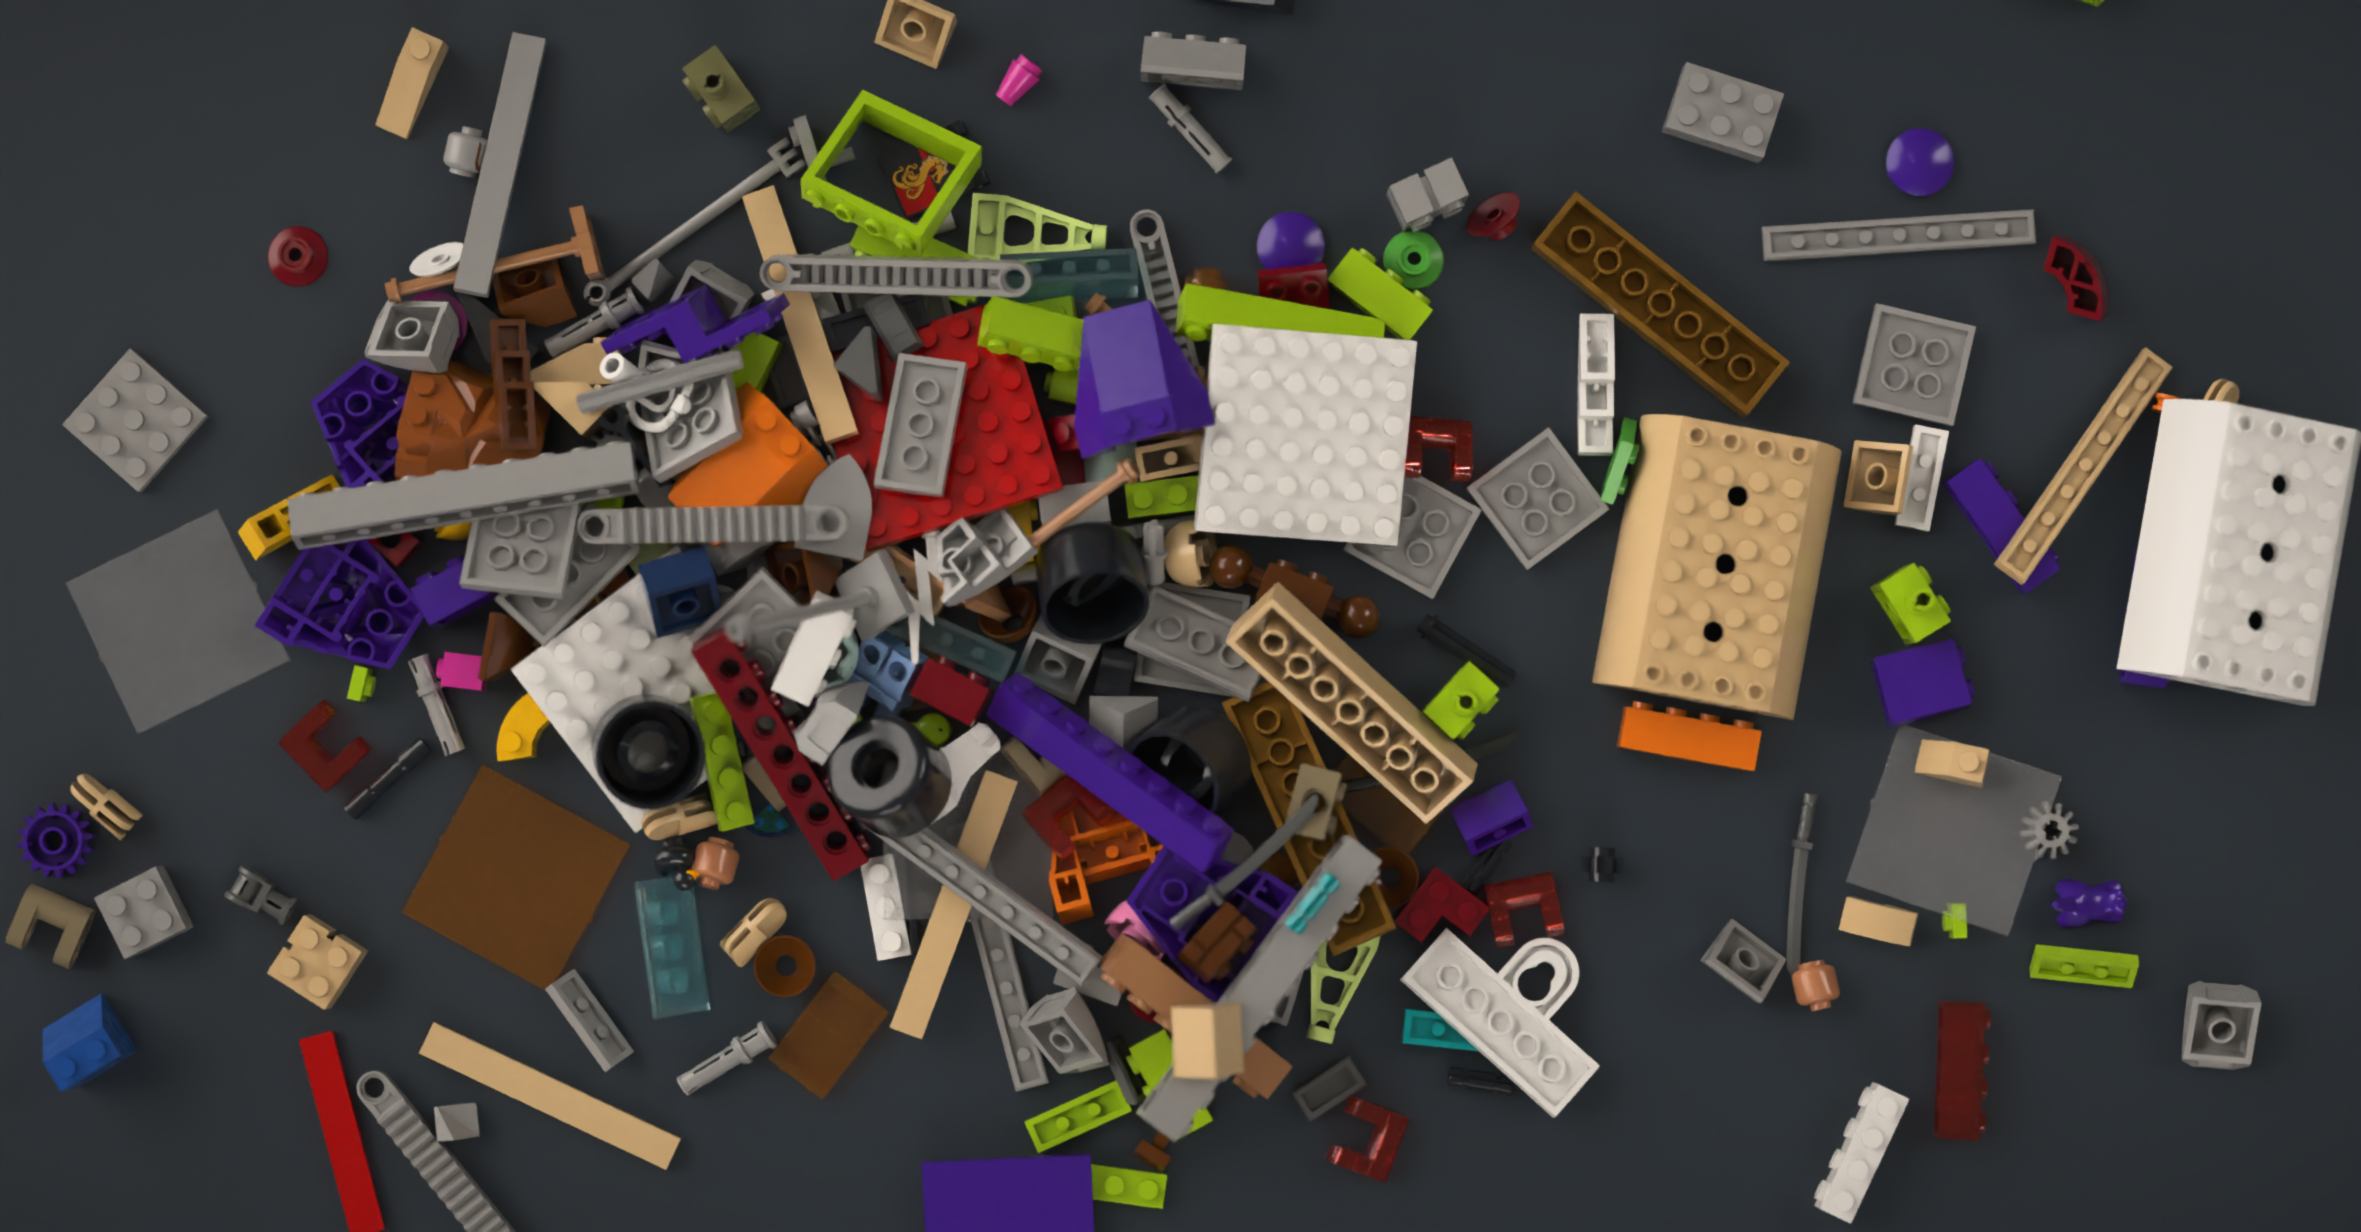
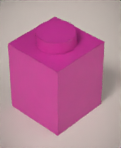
[436,652,487,691]

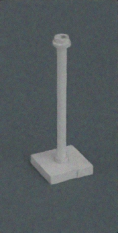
[726,549,915,642]

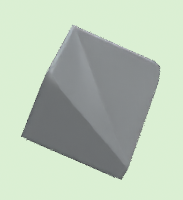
[631,259,675,303]
[434,1102,480,1141]

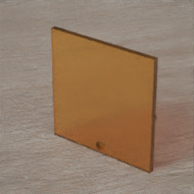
[402,765,631,991]

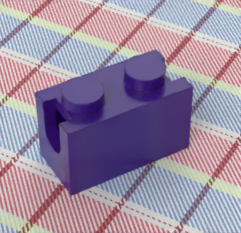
[1450,780,1533,856]

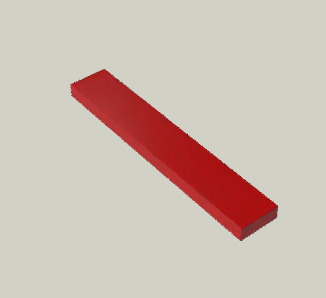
[299,1030,386,1232]

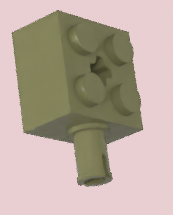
[682,45,761,133]

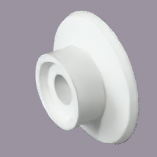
[409,242,463,277]

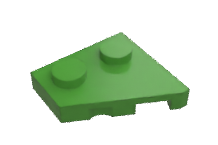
[1600,417,1639,504]

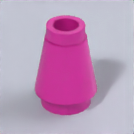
[996,54,1043,106]

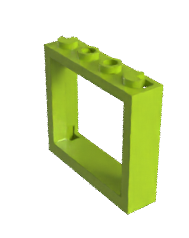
[801,90,982,255]

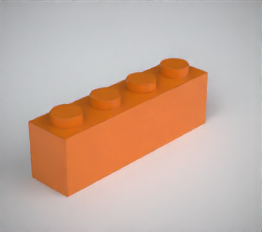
[1617,701,1762,771]

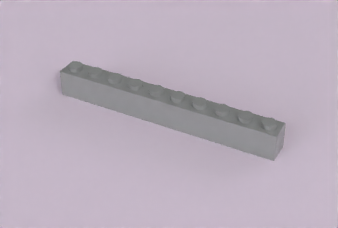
[287,441,640,550]
[1136,834,1382,1142]

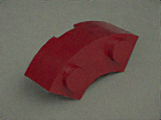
[2043,234,2108,321]

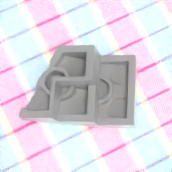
[936,508,1039,607]

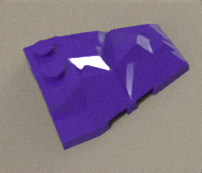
[311,359,409,488]
[254,539,424,670]

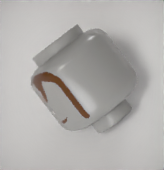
[443,126,488,178]

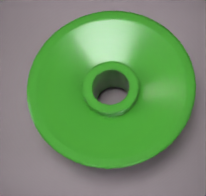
[1383,230,1444,290]

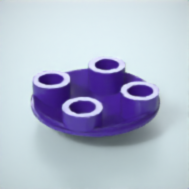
[1886,128,1954,196]
[1257,212,1325,269]

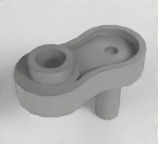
[788,115,856,180]

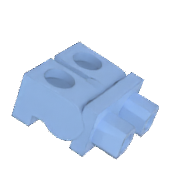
[847,630,928,717]

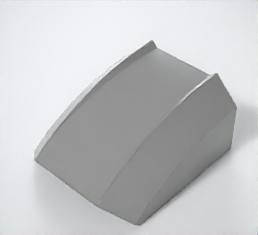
[665,260,755,353]
[364,300,460,373]
[794,681,869,765]
[2182,981,2262,1070]
[1019,986,1109,1074]

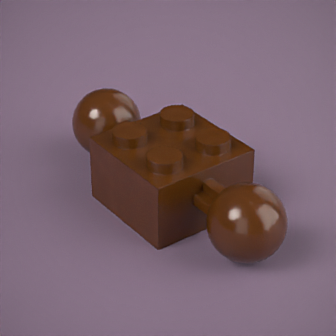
[1209,545,1380,639]

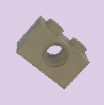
[1285,763,1347,843]

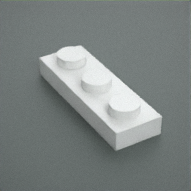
[1894,424,1949,532]
[860,854,912,961]

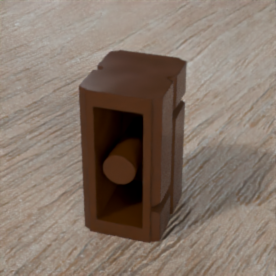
[1176,901,1257,983]

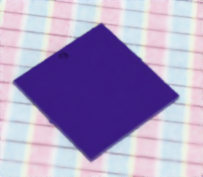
[921,1153,1095,1232]

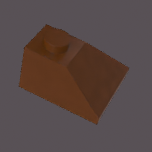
[492,258,577,328]
[765,541,843,606]
[478,611,541,682]

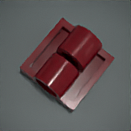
[1257,263,1330,309]

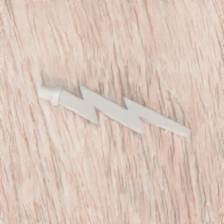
[907,530,943,665]

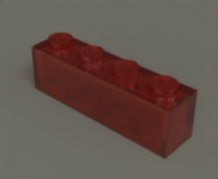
[1933,1000,1990,1141]

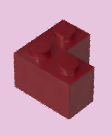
[1043,414,1086,486]
[909,655,995,726]
[1393,866,1490,942]

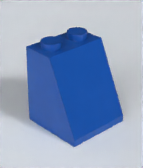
[43,993,138,1092]

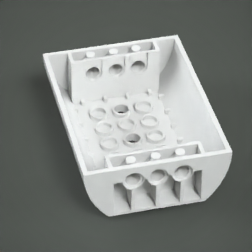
[2117,399,2361,706]

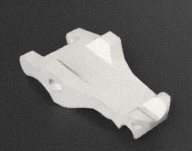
[881,723,1000,825]

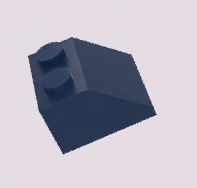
[638,546,721,638]

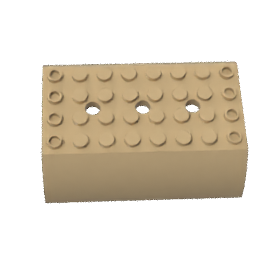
[1592,414,1842,720]

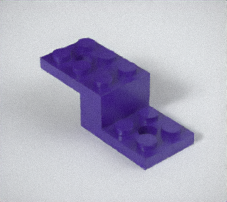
[601,284,790,363]

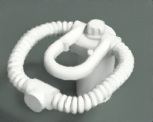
[600,353,694,433]

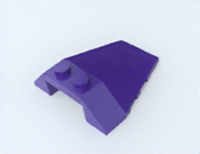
[1074,300,1216,459]
[1126,846,1299,1003]

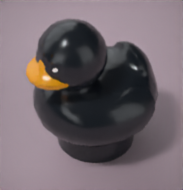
[654,836,699,891]

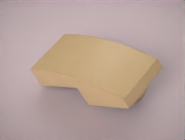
[1839,896,1918,946]

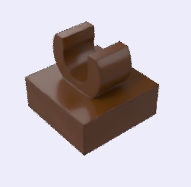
[1132,1131,1172,1172]

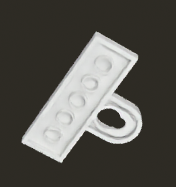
[1400,928,1600,1118]

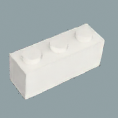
[771,590,857,707]

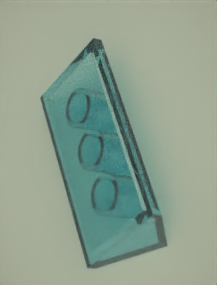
[634,877,710,1019]

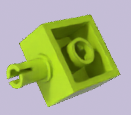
[1870,563,1951,645]
[1421,661,1500,740]

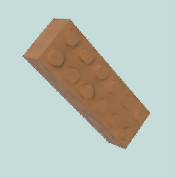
[1097,933,1293,1099]

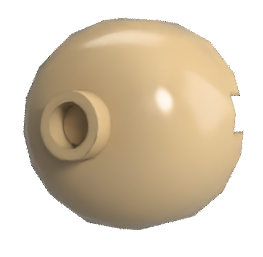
[1164,519,1217,587]

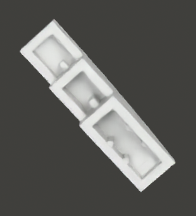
[1578,313,1615,456]

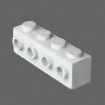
[1814,1082,1909,1224]

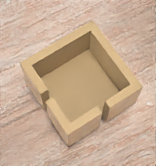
[267,914,368,1010]

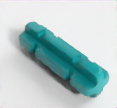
[1285,873,1341,934]

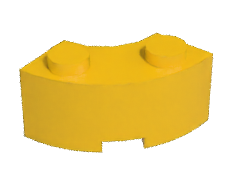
[497,693,551,762]

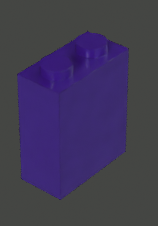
[1871,638,1975,729]

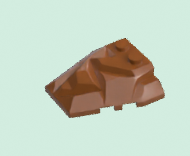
[395,360,552,481]

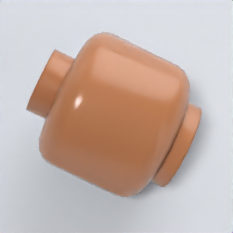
[691,837,740,890]
[1791,960,1840,1012]

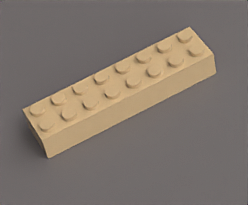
[1225,582,1478,824]

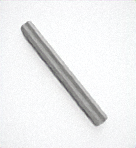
[577,349,744,414]

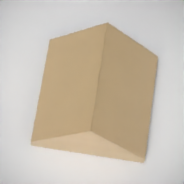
[874,0,957,69]
[1843,440,1913,516]
[1171,1002,1244,1079]

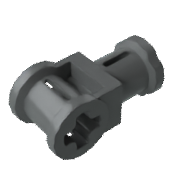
[224,865,298,926]

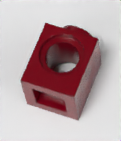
[367,531,424,568]

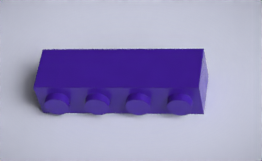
[1942,458,2060,594]

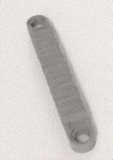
[1130,209,1203,474]
[759,254,1034,297]
[577,504,850,544]
[356,1070,516,1232]

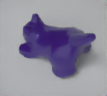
[2052,878,2128,929]

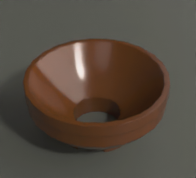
[977,586,1039,643]
[1371,847,1420,909]
[753,935,816,998]

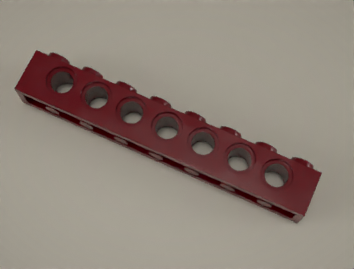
[691,625,872,881]

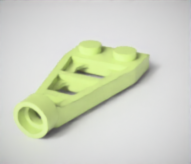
[968,193,1107,261]
[1306,936,1381,1044]

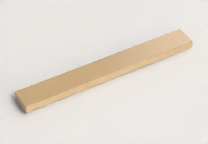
[742,185,859,445]
[1993,347,2173,585]
[890,770,1018,1040]
[419,1022,682,1170]

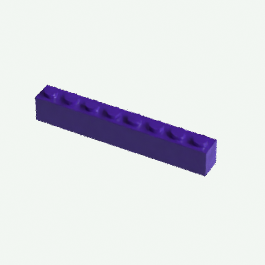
[986,672,1235,874]

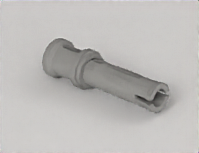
[544,286,645,358]
[676,1021,778,1096]

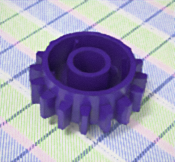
[17,803,96,878]

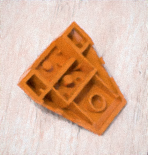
[667,382,828,548]

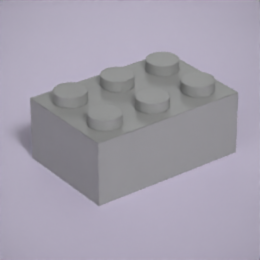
[1662,62,1784,163]

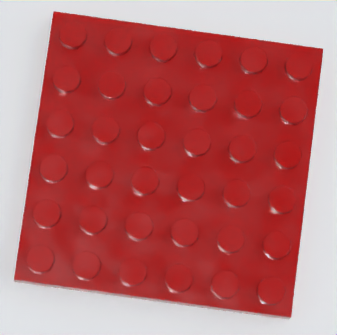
[832,298,1064,553]

